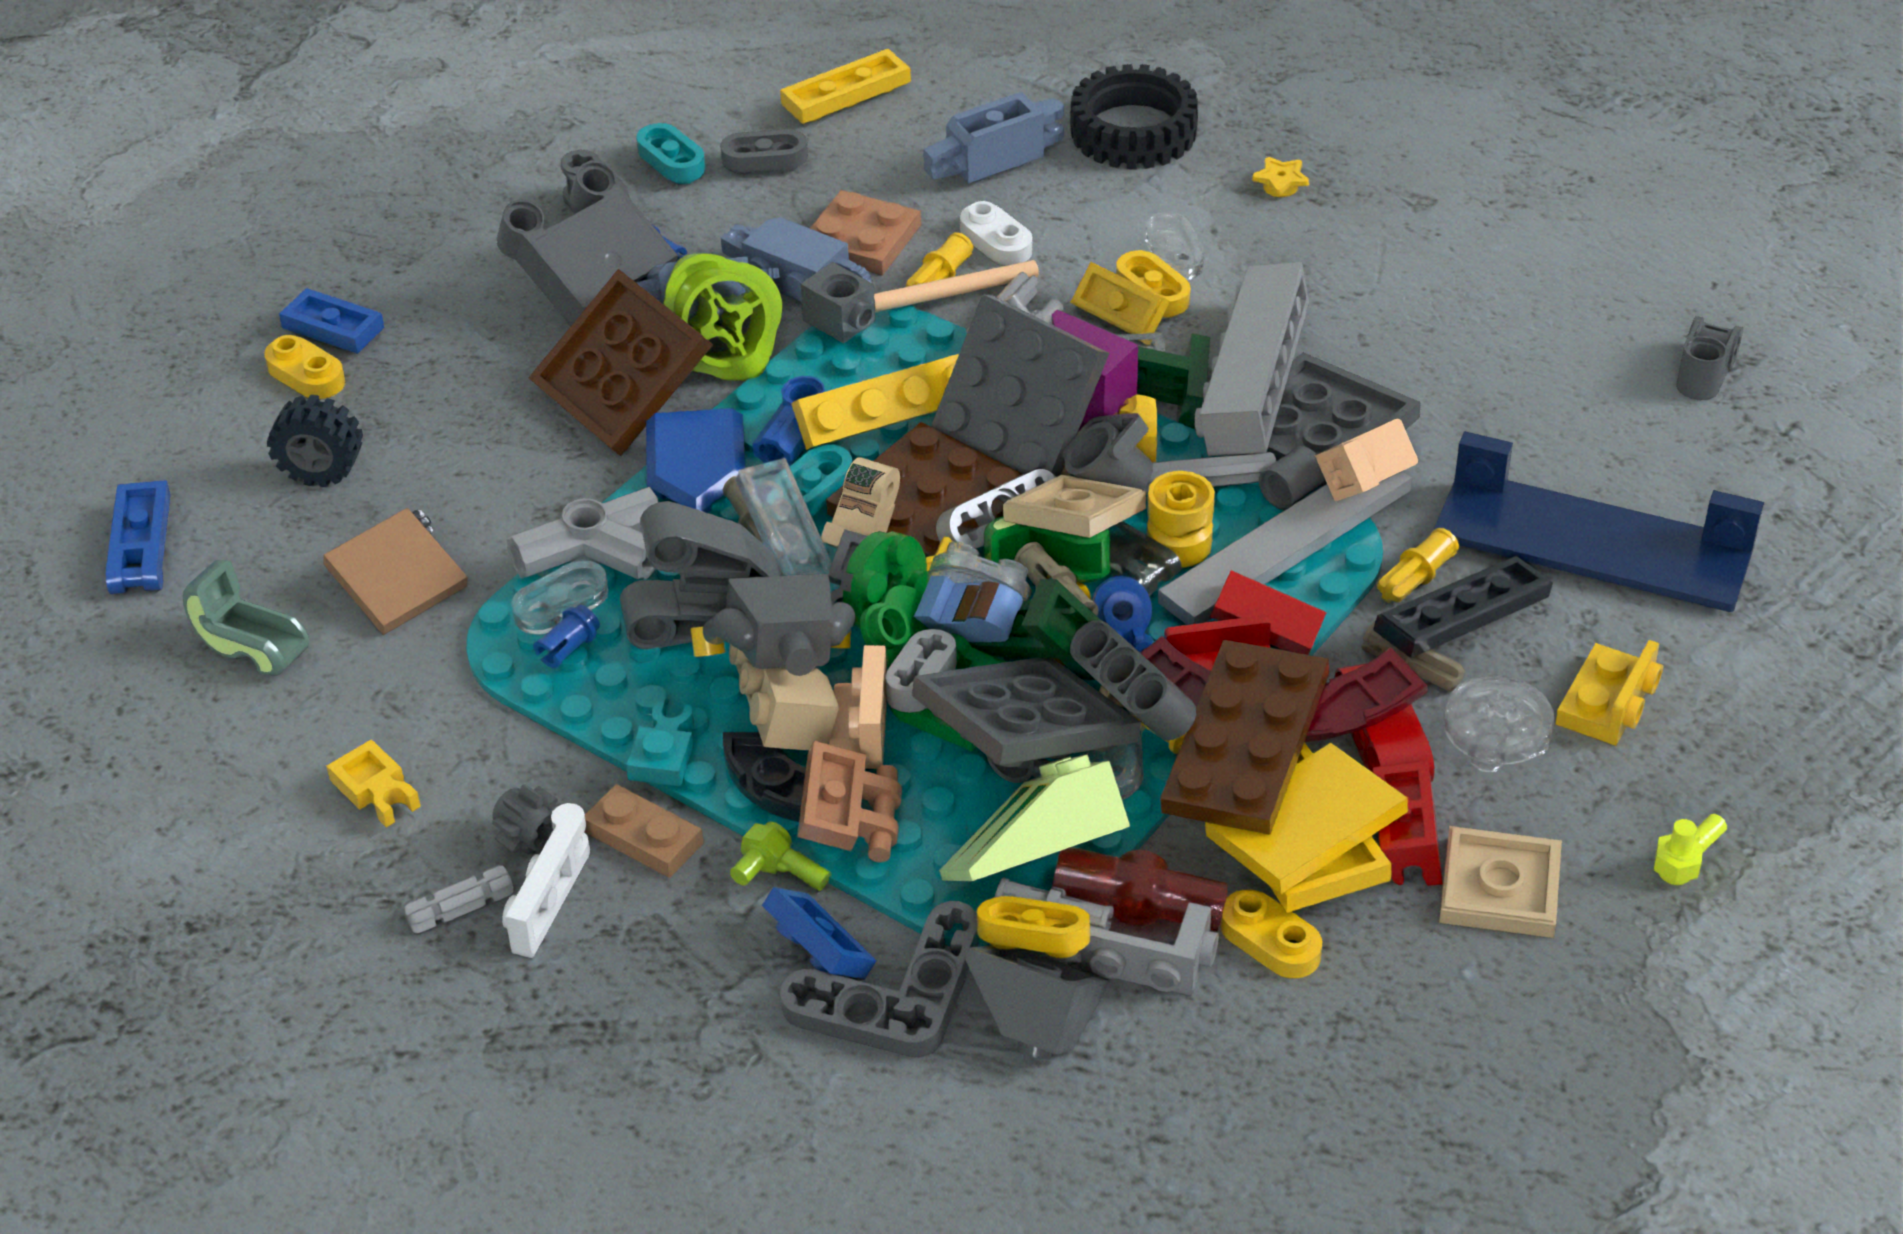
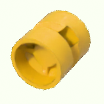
[1146,470,1215,568]

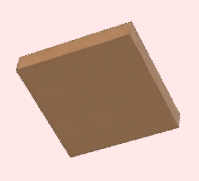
[323,507,468,635]

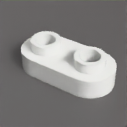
[960,201,1032,266]

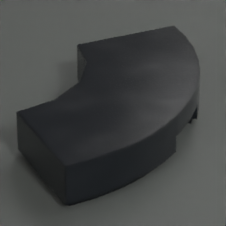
[723,732,806,822]

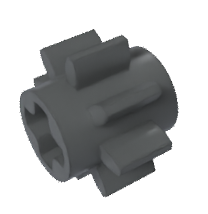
[492,784,558,855]

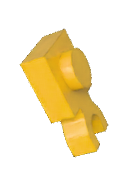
[326,739,421,828]

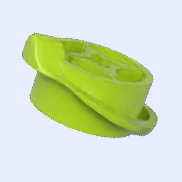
[663,253,782,381]

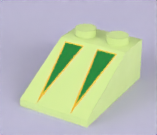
[939,754,1130,881]

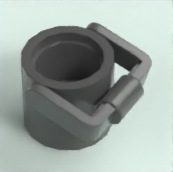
[1063,413,1153,491]

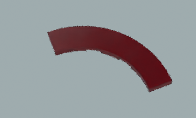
[1141,636,1428,742]

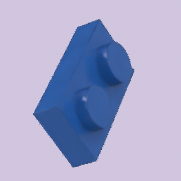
[279,288,385,354]
[762,887,877,979]

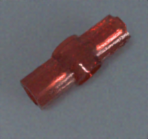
[1051,847,1228,932]

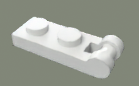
[502,803,590,958]

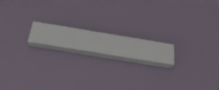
[1158,471,1412,625]

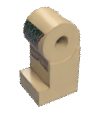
[820,457,900,548]

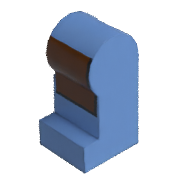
[914,576,1023,642]

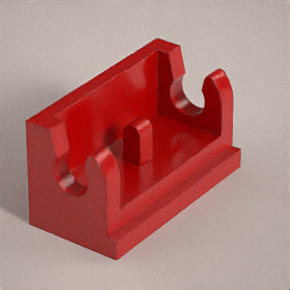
[1373,761,1443,886]

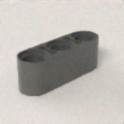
[1070,620,1196,740]

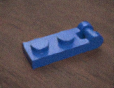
[106,480,171,594]

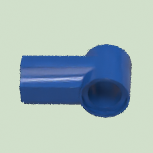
[753,376,825,472]

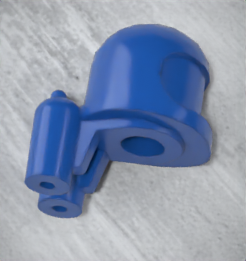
[1091,576,1154,653]

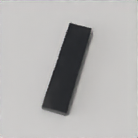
[1373,556,1553,658]

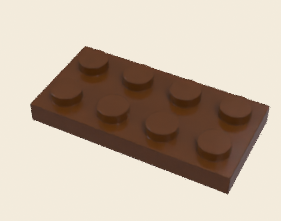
[1160,640,1329,835]

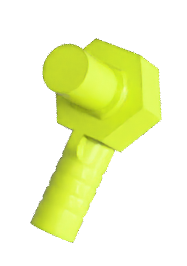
[1654,814,1727,885]

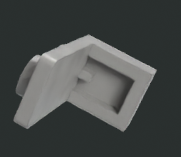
[1081,903,1219,996]

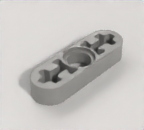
[936,469,1056,554]

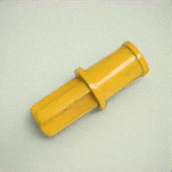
[906,232,974,287]
[1377,528,1459,603]

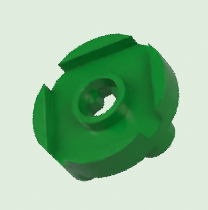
[843,531,933,629]

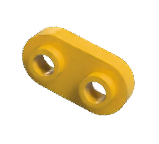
[1116,250,1191,318]
[264,335,345,399]
[1220,889,1322,979]
[977,896,1090,958]

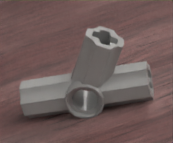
[507,487,658,580]

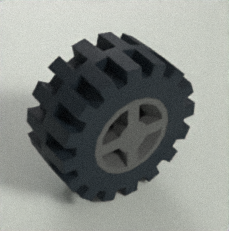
[267,395,363,487]

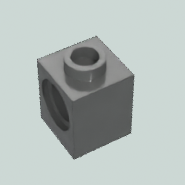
[800,262,875,343]

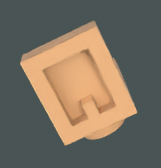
[1315,419,1418,502]

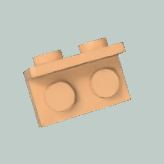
[829,645,887,769]

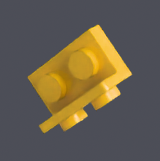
[1555,640,1663,746]

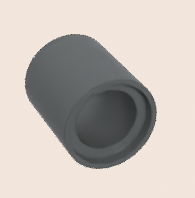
[1259,446,1325,510]

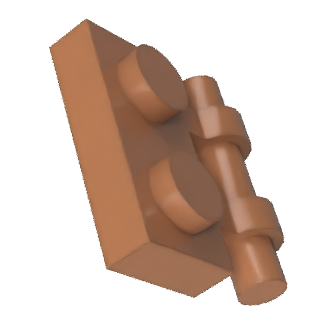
[797,741,902,862]

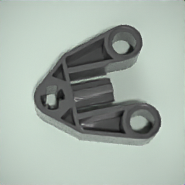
[620,501,781,649]

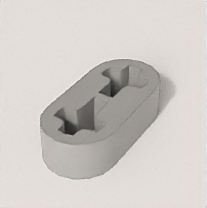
[885,629,957,712]

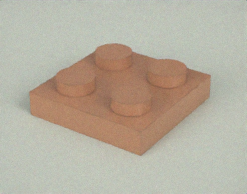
[810,190,921,276]

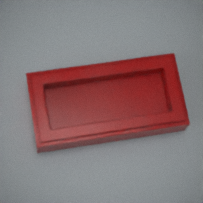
[1210,570,1327,655]

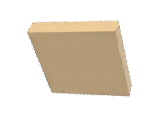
[1003,475,1146,538]
[1439,826,1562,938]

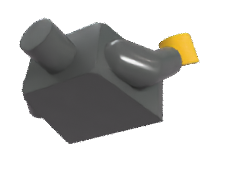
[691,574,855,676]

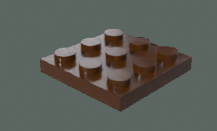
[528,269,713,456]
[826,422,1023,574]

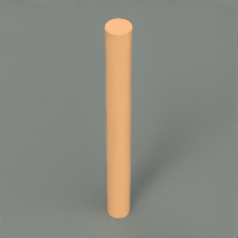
[874,260,1039,313]

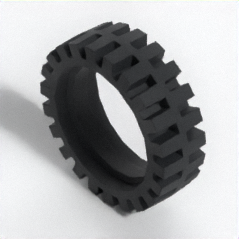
[1070,64,1198,170]

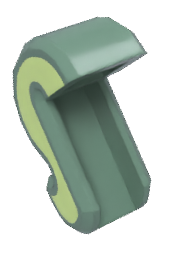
[183,560,309,676]

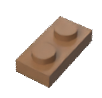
[584,784,704,878]

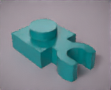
[626,700,694,786]

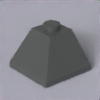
[965,945,1109,1060]

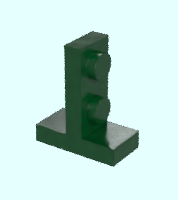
[1137,333,1210,430]
[969,579,1100,680]

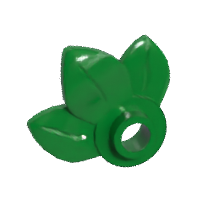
[860,585,929,669]

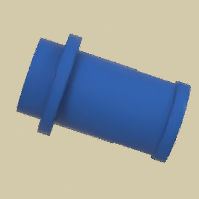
[533,605,600,669]

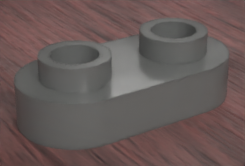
[720,129,808,174]

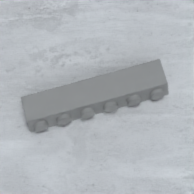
[1195,262,1309,456]

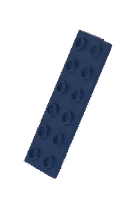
[1434,431,1764,612]

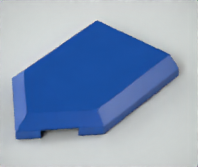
[646,408,745,513]

